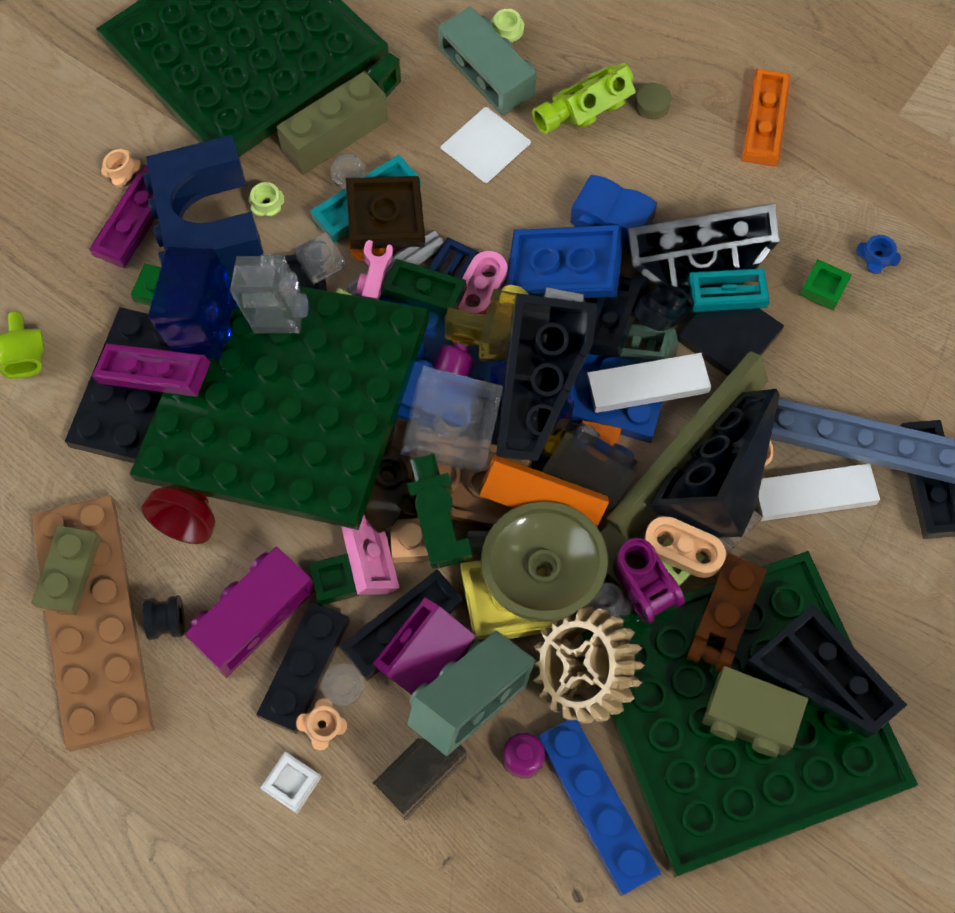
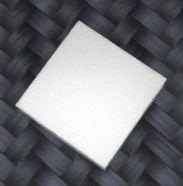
[260,752,322,814]

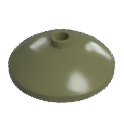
[481,502,608,622]

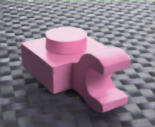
[356,240,393,300]

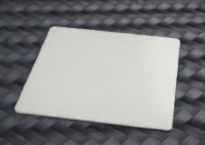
[441,107,531,183]

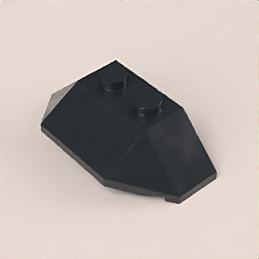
[627,203,780,294]

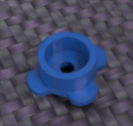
[856,235,901,274]

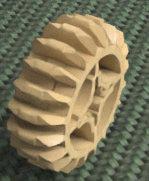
[533,606,645,724]

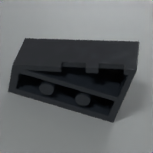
[745,604,907,739]

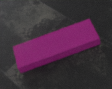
[89,164,154,269]
[92,343,211,397]

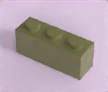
[276,71,388,175]

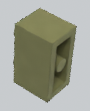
[701,666,808,757]

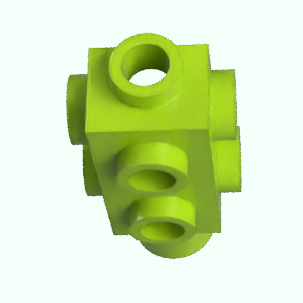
[532,63,636,135]

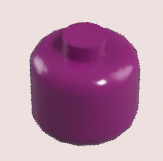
[432,342,475,381]
[502,733,545,779]

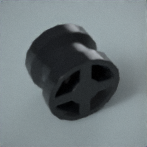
[143,595,185,640]

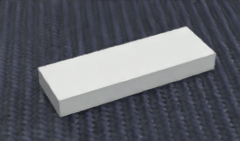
[586,353,711,413]
[757,463,880,521]

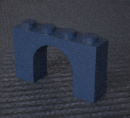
[143,135,267,288]

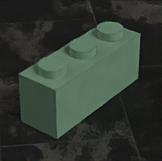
[438,6,537,117]
[407,631,535,756]

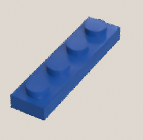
[538,720,661,896]

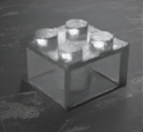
[400,366,503,473]

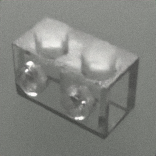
[230,254,308,333]

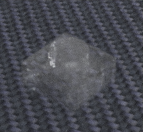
[294,232,346,284]

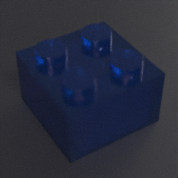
[148,247,239,359]

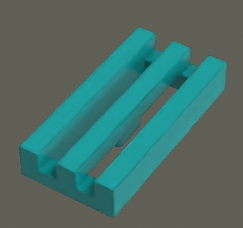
[688,268,770,312]

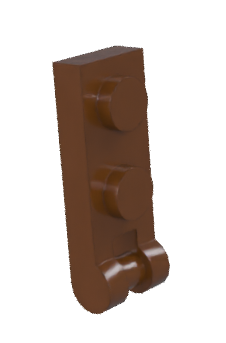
[686,553,767,673]

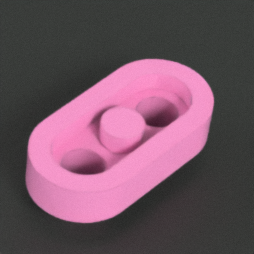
[456,251,507,319]

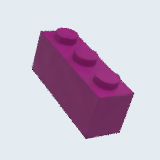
[185,546,315,678]

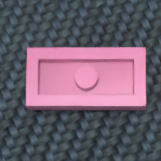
[341,514,400,595]

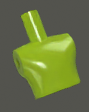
[0,311,45,379]

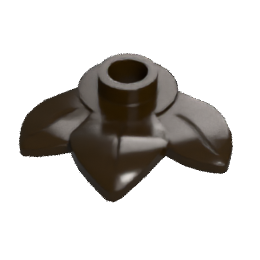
[364,455,418,533]

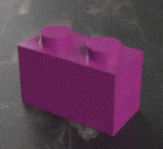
[373,597,475,695]

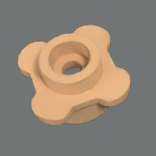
[101,149,142,187]
[296,699,347,751]

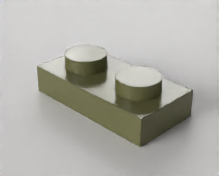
[31,525,101,615]

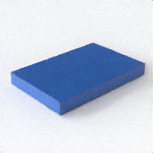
[505,225,624,298]

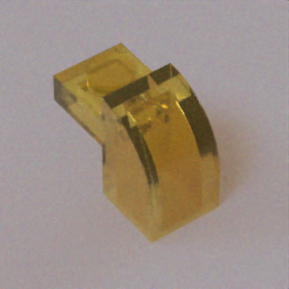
[445,289,517,361]

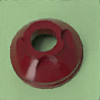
[142,486,216,544]

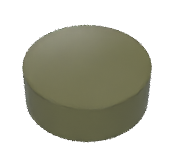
[635,83,672,119]

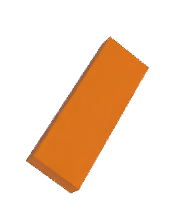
[741,68,791,167]
[479,455,609,527]

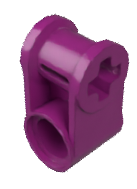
[613,538,685,624]

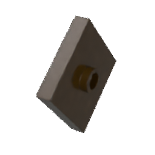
[345,176,425,249]

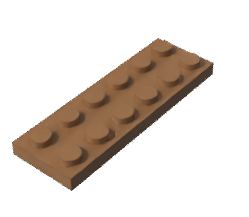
[31,495,154,752]

